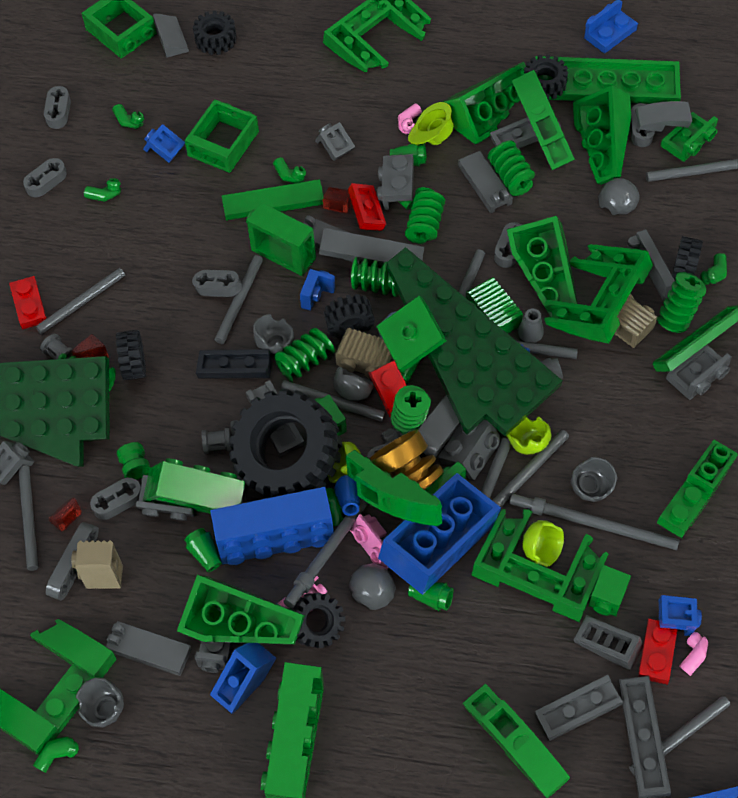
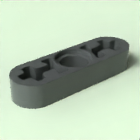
[46,522,99,601]

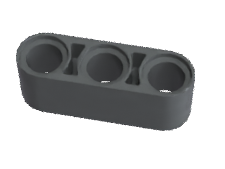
[418,395,460,457]

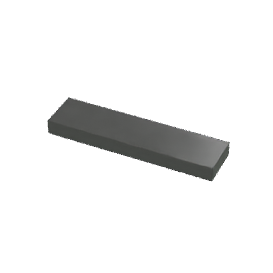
[319,228,424,266]
[619,676,671,798]

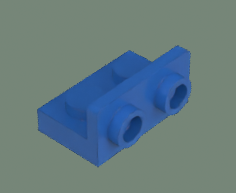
[584,0,638,54]

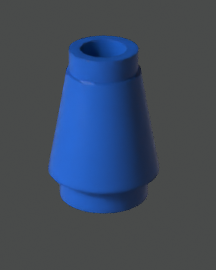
[334,475,361,516]

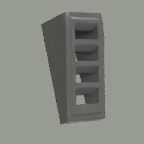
[574,615,643,670]

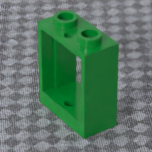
[81,0,157,59]
[185,99,259,173]
[246,202,316,276]

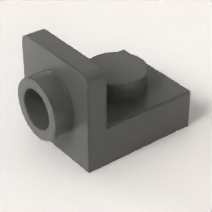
[315,122,355,161]
[0,441,34,485]
[195,641,233,673]

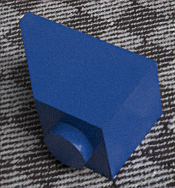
[210,643,276,714]

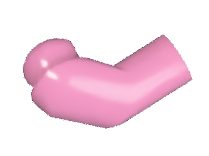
[398,103,422,134]
[679,632,708,676]

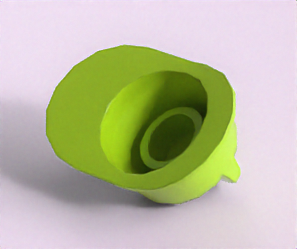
[408,102,453,145]

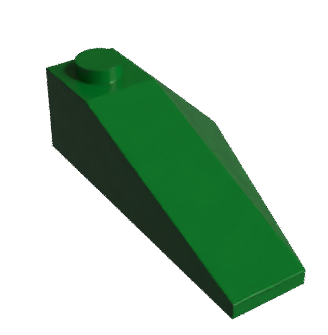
[442,62,526,144]
[573,85,631,185]
[507,216,578,318]
[177,575,305,644]

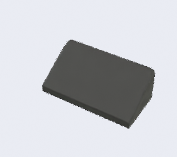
[152,13,189,58]

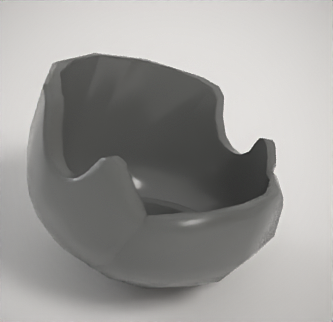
[598,178,640,215]
[253,314,294,354]
[333,367,374,401]
[571,457,618,502]
[348,563,396,610]
[76,677,124,728]

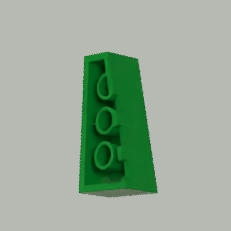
[261,662,324,798]

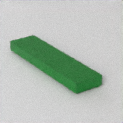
[222,179,325,221]
[652,305,738,372]

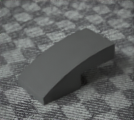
[635,101,692,132]

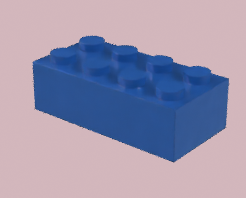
[378,473,501,595]
[210,487,333,565]

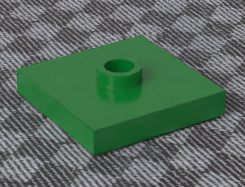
[376,296,447,371]

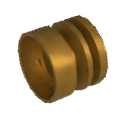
[369,430,443,490]

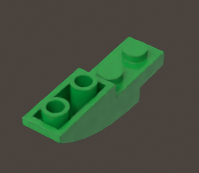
[512,70,575,170]
[657,440,738,538]
[346,450,442,526]
[463,683,570,798]

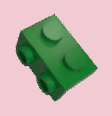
[661,112,718,162]

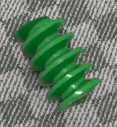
[487,140,535,196]
[405,187,445,244]
[351,256,399,297]
[657,272,706,333]
[275,328,336,383]
[390,385,431,435]

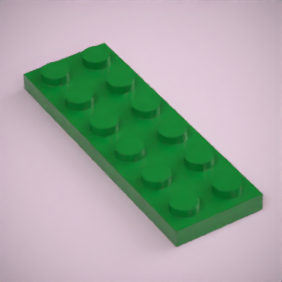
[535,56,681,104]

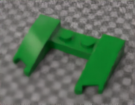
[323,0,432,72]
[544,244,653,344]
[472,509,608,623]
[0,619,117,756]

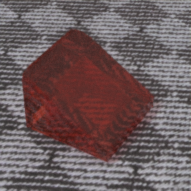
[323,187,351,213]
[72,334,109,358]
[48,498,82,532]

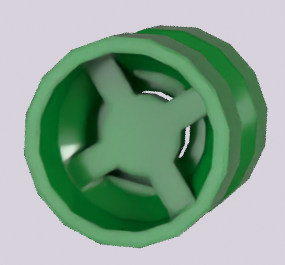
[116,442,151,480]

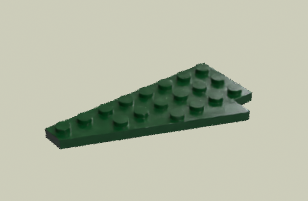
[387,247,563,437]
[0,356,110,467]

